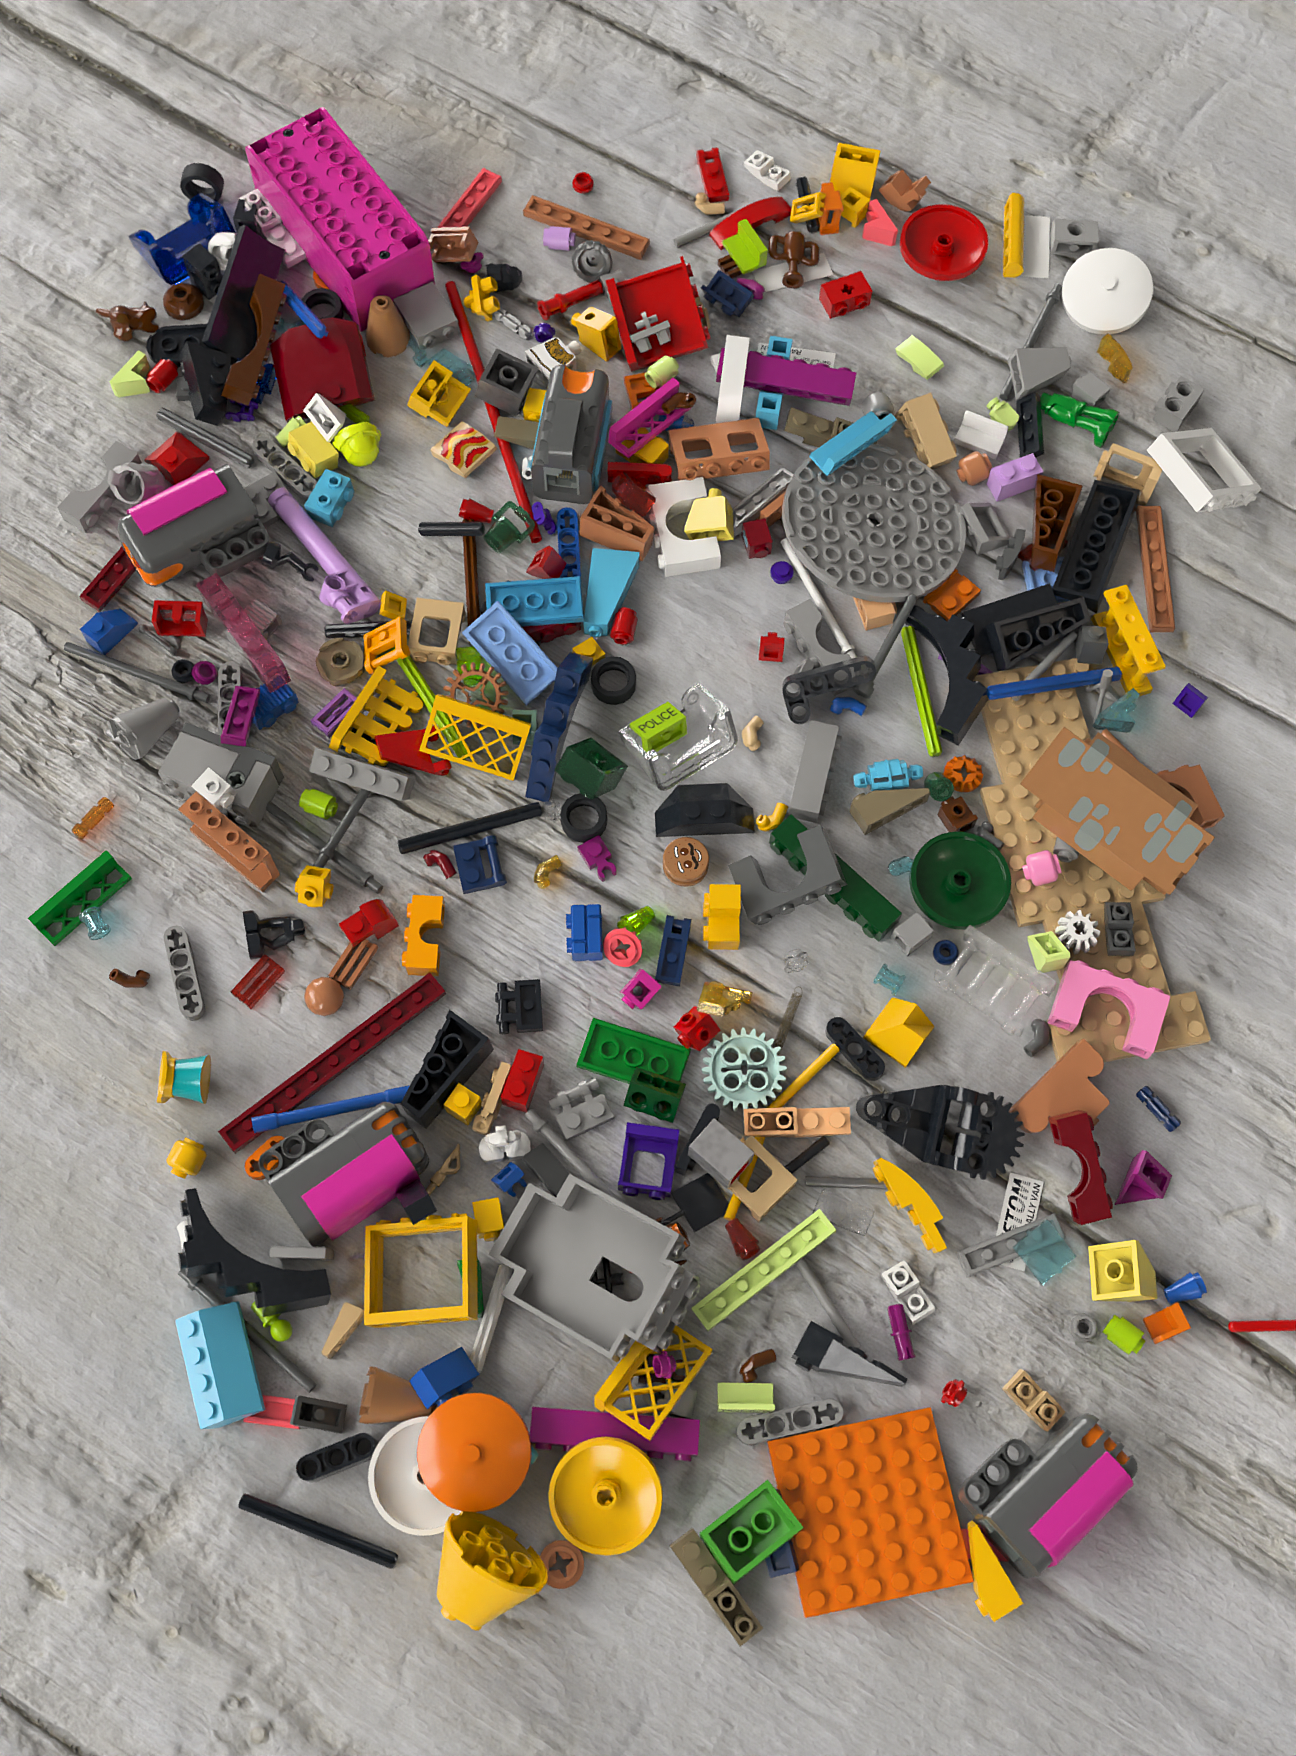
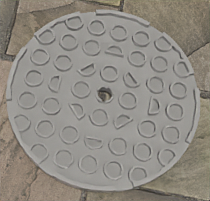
[782,444,966,603]

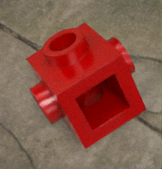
[673,1006,721,1052]

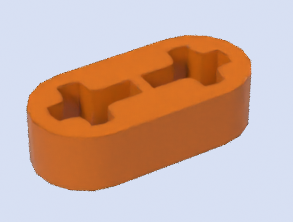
[245,1135,291,1180]

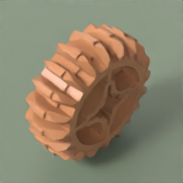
[443,662,509,728]

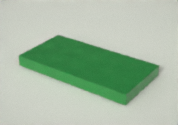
[576,1018,691,1084]

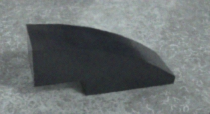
[395,1179,437,1225]

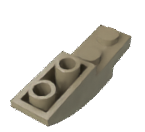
[784,407,877,447]
[669,1528,763,1647]

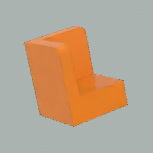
[1143,1303,1191,1344]

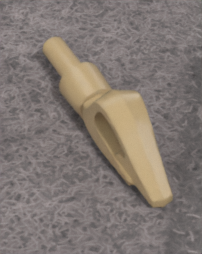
[426,1144,460,1196]

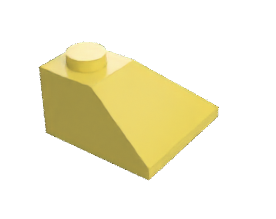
[1088,1240,1158,1302]

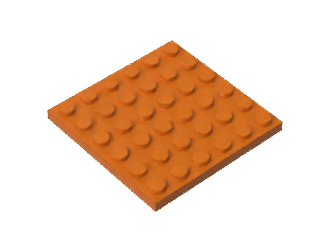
[767,1407,973,1618]

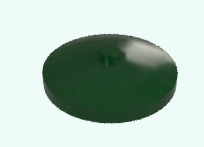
[909,832,1011,930]

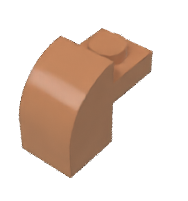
[878,169,931,211]

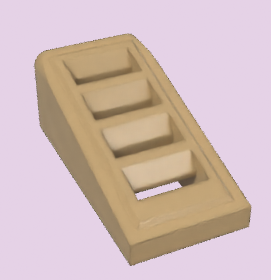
[321,1302,364,1359]

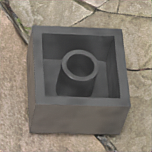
[475,348,538,416]

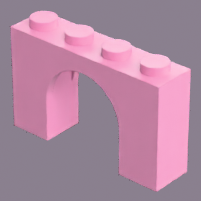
[1048,960,1170,1059]

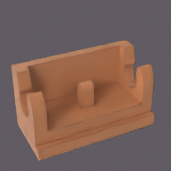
[428,227,479,262]

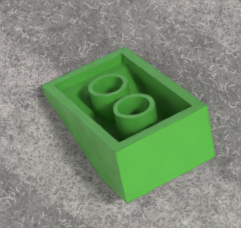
[699,1480,803,1585]

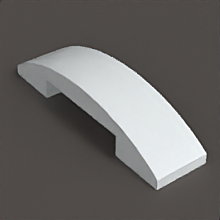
[716,335,750,423]

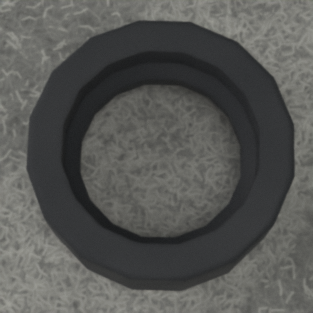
[180,163,224,205]
[301,288,344,324]
[591,656,636,705]
[560,793,608,843]

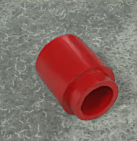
[146,359,178,394]
[610,607,638,645]

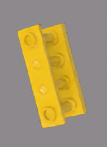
[1091,584,1166,700]

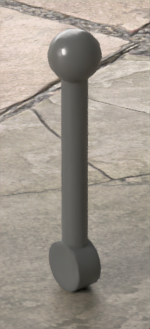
[139,624,178,656]

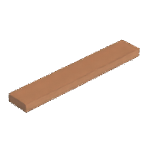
[523,195,650,260]
[1136,506,1175,632]

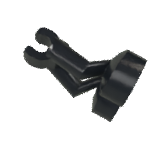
[261,541,319,582]
[243,910,305,960]

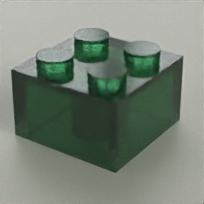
[554,737,628,799]

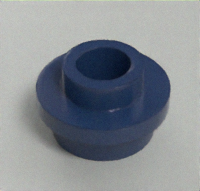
[933,940,959,965]

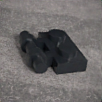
[495,979,543,1035]

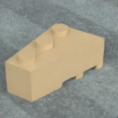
[894,393,957,469]

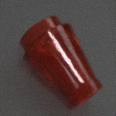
[725,1218,760,1260]

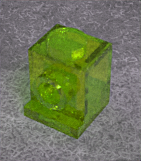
[456,647,483,686]

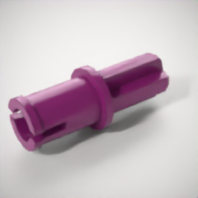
[887,1304,916,1361]

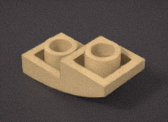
[1002,1369,1065,1432]

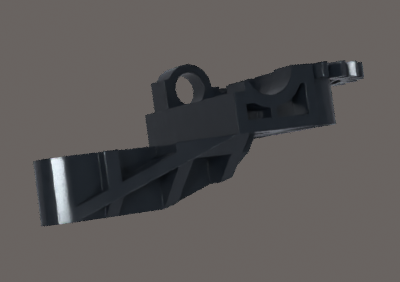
[856,1085,1025,1180]

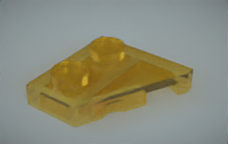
[697,981,753,1017]

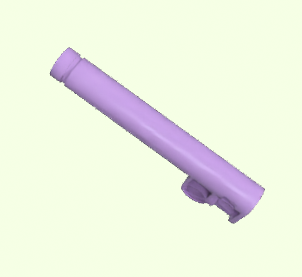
[268,487,381,624]

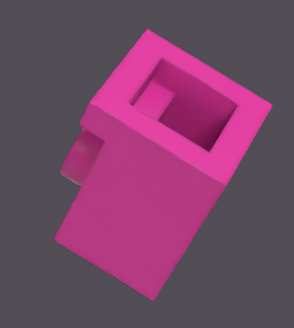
[620,969,662,1010]

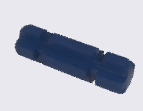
[1136,1085,1181,1132]

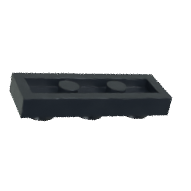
[1016,392,1044,458]

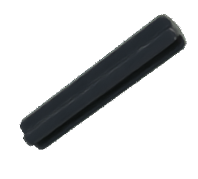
[796,176,819,233]
[418,522,485,536]

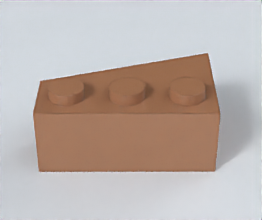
[579,485,654,561]

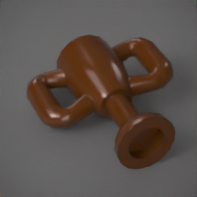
[768,231,819,289]

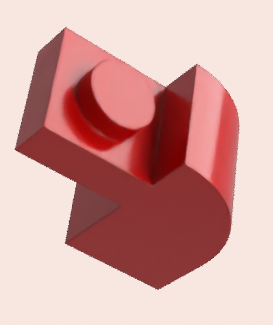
[339,899,399,947]

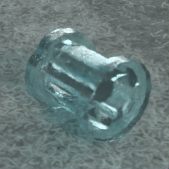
[79,907,111,940]
[873,963,906,996]

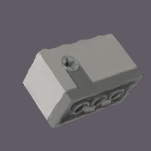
[158,723,284,827]

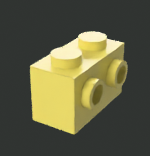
[287,421,339,479]

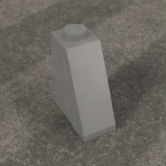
[1008,347,1071,401]

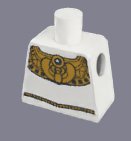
[525,337,582,387]

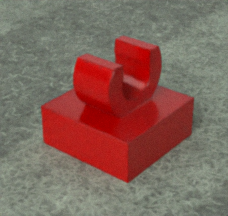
[759,632,785,662]

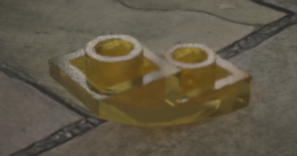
[1097,333,1133,384]

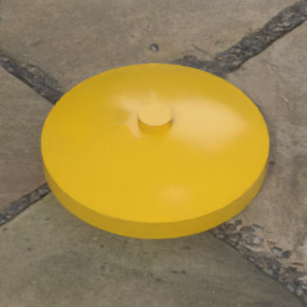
[548,1437,663,1555]

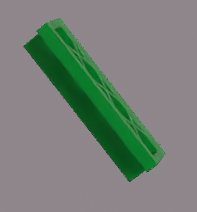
[28,850,132,947]

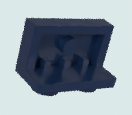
[700,270,755,318]

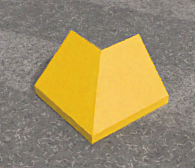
[863,997,935,1068]

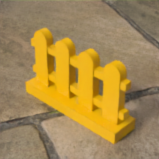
[329,666,423,766]

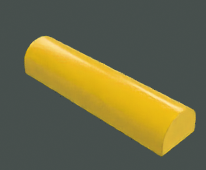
[1003,192,1024,278]

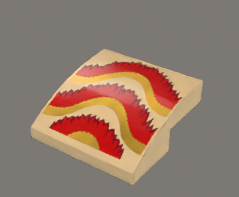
[430,421,497,478]

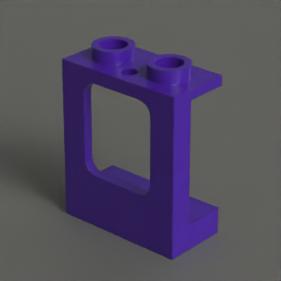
[618,1122,680,1200]

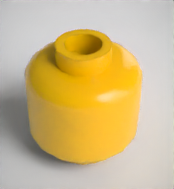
[166,1137,207,1179]

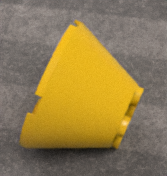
[437,1511,548,1631]

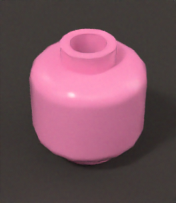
[1022,850,1062,886]

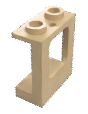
[1093,443,1162,506]
[408,598,466,665]
[713,1135,797,1222]

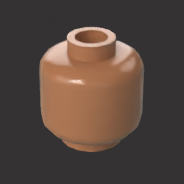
[956,451,992,486]

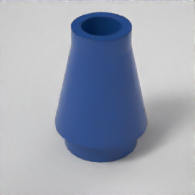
[1163,1272,1207,1304]

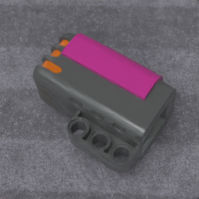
[258,1102,429,1247]
[958,1413,1138,1578]

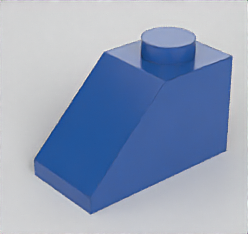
[80,608,138,655]

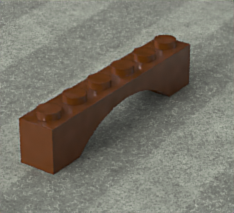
[222,274,287,406]

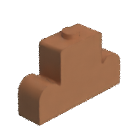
[1009,1038,1110,1133]

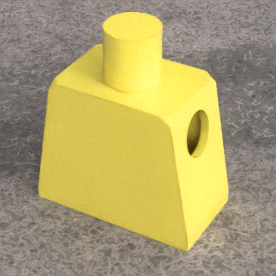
[684,488,734,541]

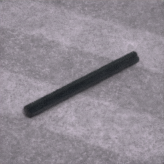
[397,802,542,854]
[238,1494,398,1569]

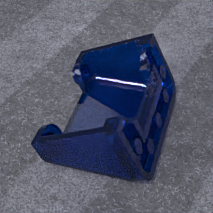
[128,193,236,285]

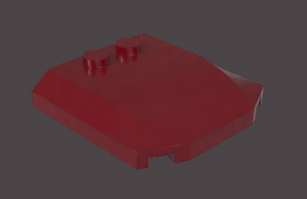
[270,317,375,423]

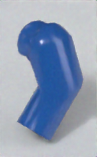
[830,697,867,716]

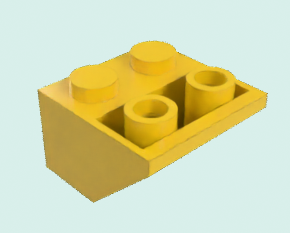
[830,143,881,199]

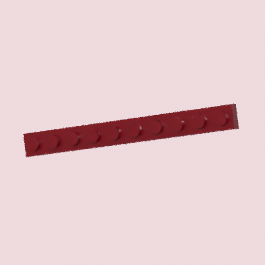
[218,972,446,1154]

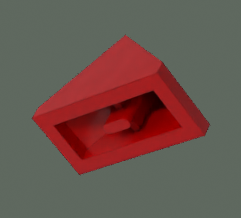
[526,546,567,579]

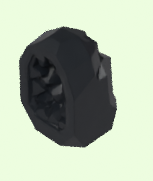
[486,263,522,292]

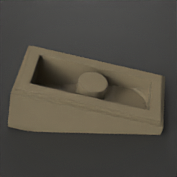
[494,416,539,450]

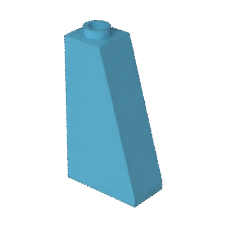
[583,548,639,637]

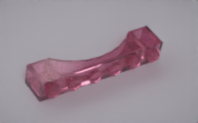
[196,573,291,693]

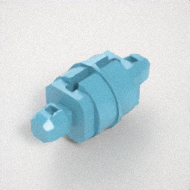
[853,759,923,791]

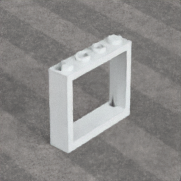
[1147,428,1262,513]

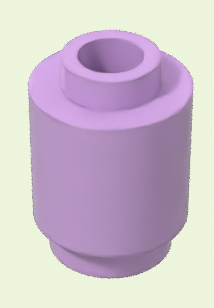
[543,226,576,251]

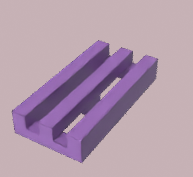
[310,688,357,738]

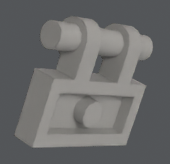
[548,1078,614,1141]

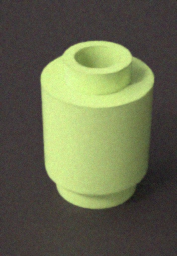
[645,356,679,388]

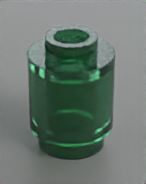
[924,772,954,801]

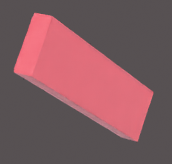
[437,168,502,228]

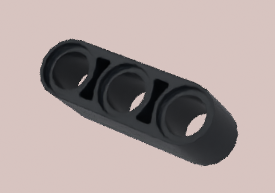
[296,1433,378,1483]

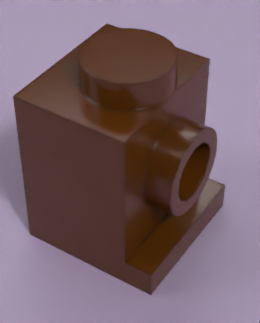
[937,796,978,832]

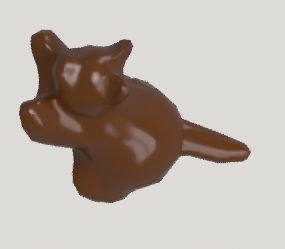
[96,301,159,341]

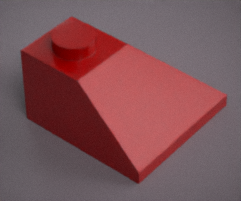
[144,431,210,485]

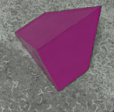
[1114,1150,1172,1205]

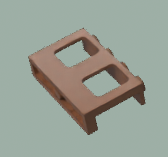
[669,418,770,481]
[178,792,280,892]

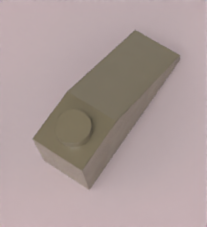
[849,788,931,835]

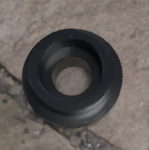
[171,659,194,683]

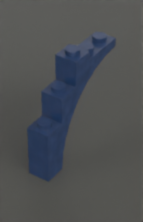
[525,652,593,803]

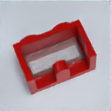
[151,600,208,637]

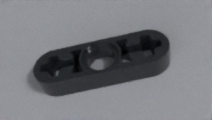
[825,1017,885,1081]

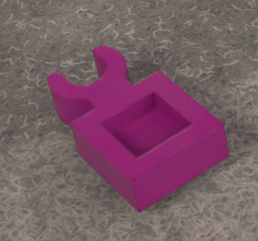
[577,835,616,882]

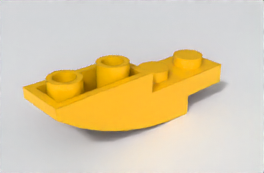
[872,1158,947,1253]

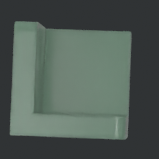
[512,710,538,745]

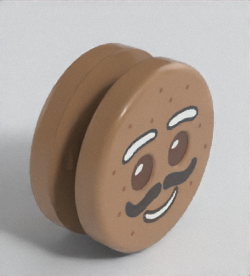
[663,837,709,887]

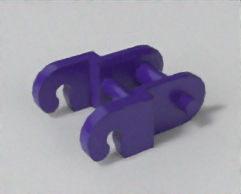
[225,399,259,422]
[532,502,557,535]

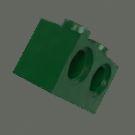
[623,1067,686,1123]

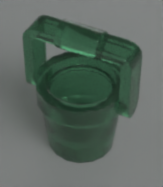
[483,501,535,554]

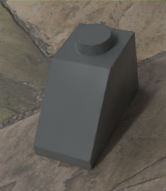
[1073,625,1108,665]

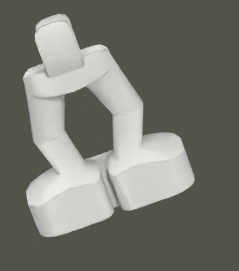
[479,1125,531,1163]

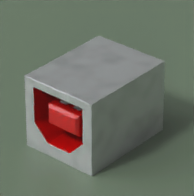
[688,1118,754,1189]

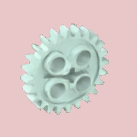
[702,1027,787,1112]

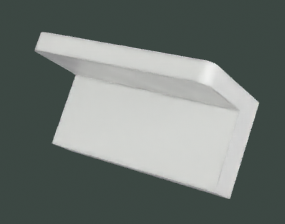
[954,411,1009,460]

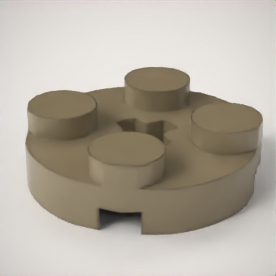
[316,638,365,686]

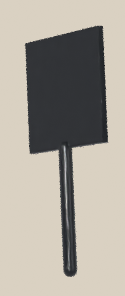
[660,1173,729,1233]

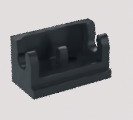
[233,199,260,236]

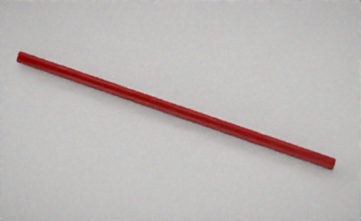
[445,281,542,543]

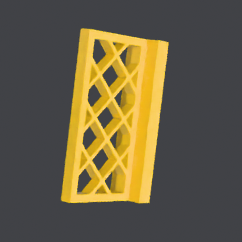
[419,694,531,781]
[594,1325,713,1440]

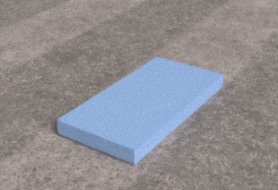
[462,601,557,706]

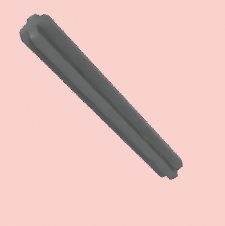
[156,408,254,468]

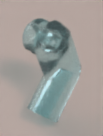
[273,317,305,335]

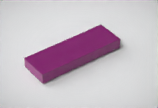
[221,686,260,747]

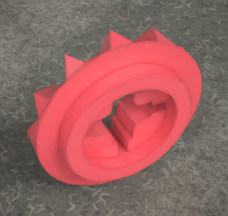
[603,927,644,967]

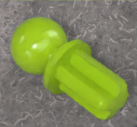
[251,1301,293,1342]

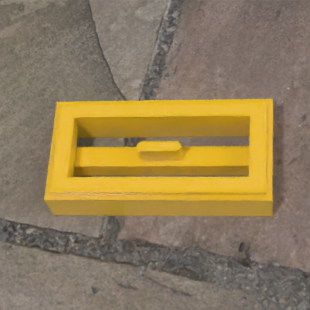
[790,192,826,224]

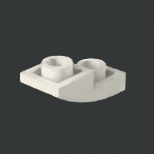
[744,150,792,191]
[882,1260,935,1325]

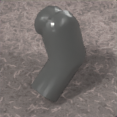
[976,821,1004,851]
[1023,1019,1050,1057]

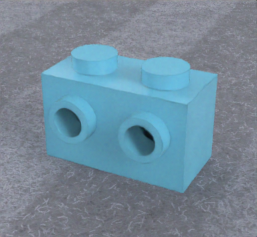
[304,469,354,527]

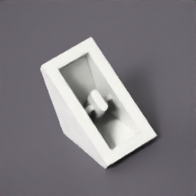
[303,393,346,442]

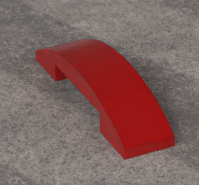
[709,197,792,250]

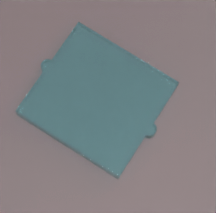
[1012,1219,1076,1285]

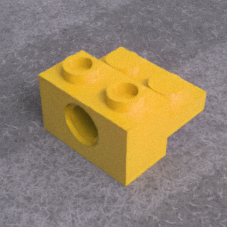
[407,360,471,427]

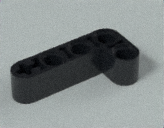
[782,656,876,724]

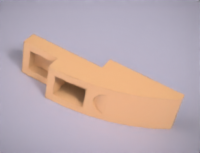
[744,1107,851,1138]

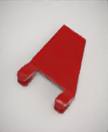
[375,726,452,776]

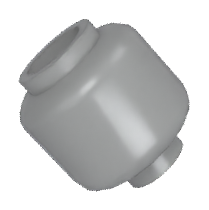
[862,392,895,420]

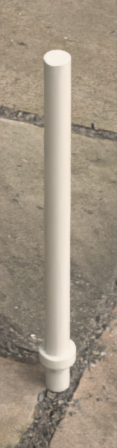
[780,538,857,659]

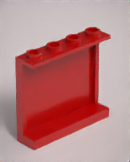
[605,256,711,372]

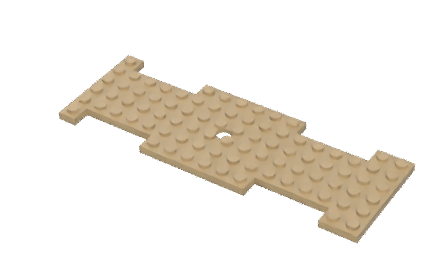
[973,658,1211,1062]

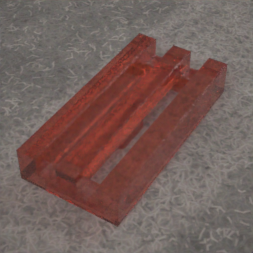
[230,954,285,1010]

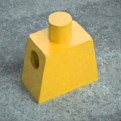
[571,307,622,362]

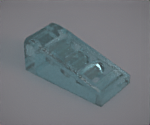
[427,348,476,386]

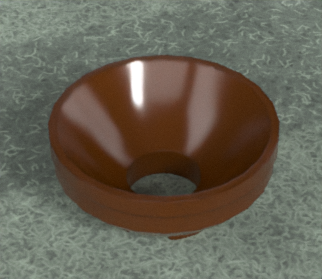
[163,283,204,320]

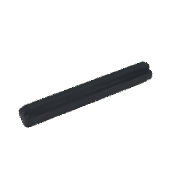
[324,620,412,638]

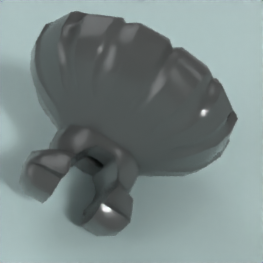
[572,240,613,282]

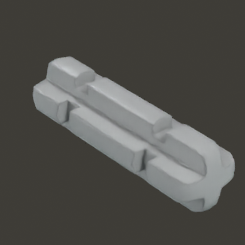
[494,307,532,339]

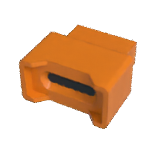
[818,182,844,235]

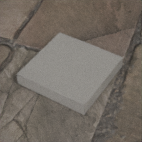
[270,1246,334,1260]

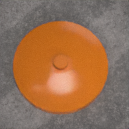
[417,1393,532,1512]

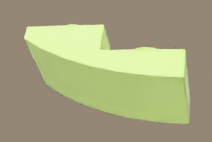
[895,335,944,380]

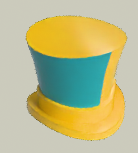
[157,1051,211,1104]

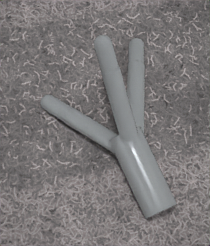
[1086,669,1120,721]

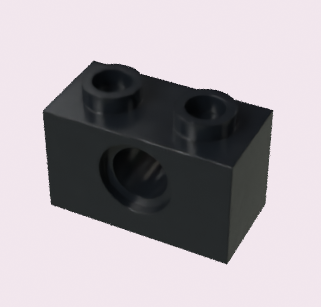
[182,243,223,300]

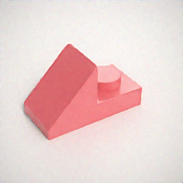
[862,199,898,246]

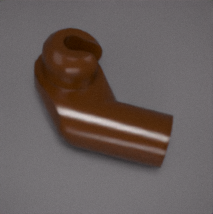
[662,392,697,414]
[109,968,150,988]

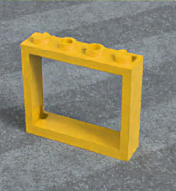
[364,1213,478,1328]

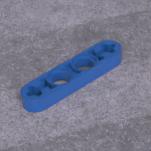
[557,507,581,578]

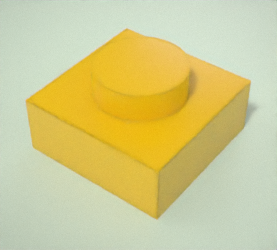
[379,591,407,620]
[572,637,605,666]

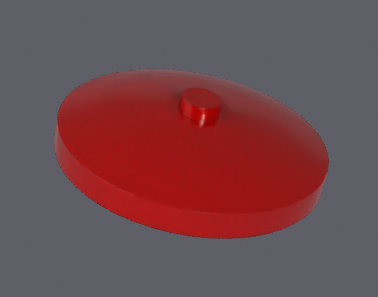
[900,204,988,281]

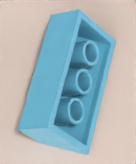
[175,1302,266,1429]

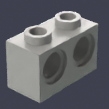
[1153,376,1204,432]

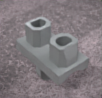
[630,312,671,353]

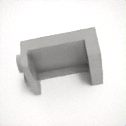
[393,281,459,351]

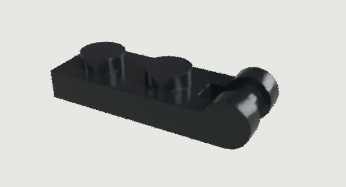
[675,1103,720,1176]

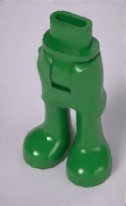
[1040,392,1120,448]

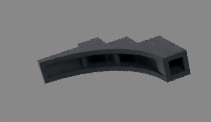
[905,605,988,746]
[178,1188,331,1317]

